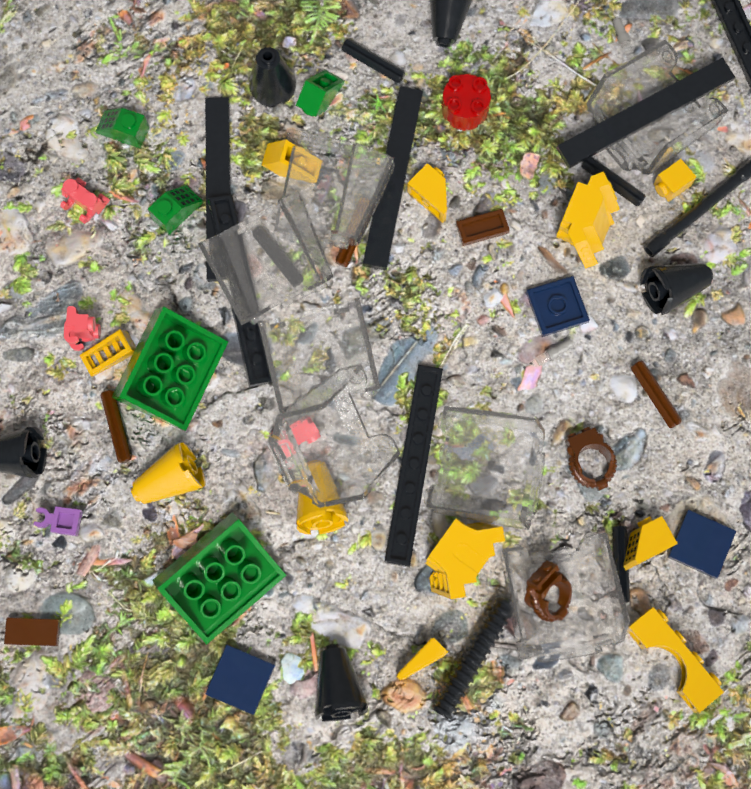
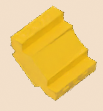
[556,171,620,269]
[425,518,505,599]

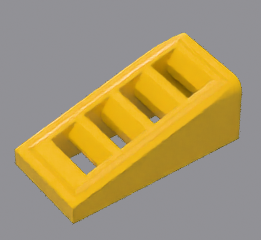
[80,329,136,377]
[396,638,448,681]

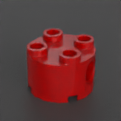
[442,74,491,131]

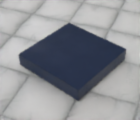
[526,276,590,337]
[667,510,736,579]
[205,645,276,715]

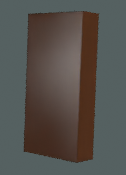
[456,208,510,246]
[4,618,61,647]

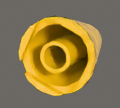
[131,442,206,504]
[296,460,348,535]

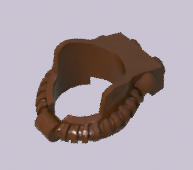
[565,427,617,491]
[524,560,572,622]

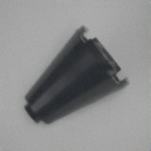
[430,0,473,48]
[249,47,296,107]
[640,263,713,315]
[0,427,47,478]
[314,644,368,722]

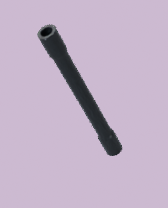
[644,159,751,257]

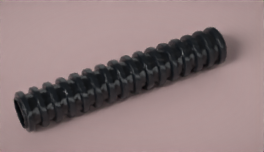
[431,597,516,719]

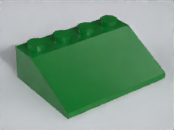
[111,306,228,431]
[152,512,287,645]

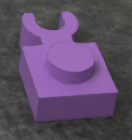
[33,506,83,537]

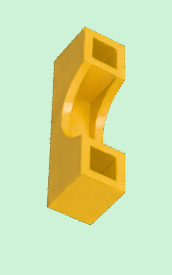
[625,607,724,713]

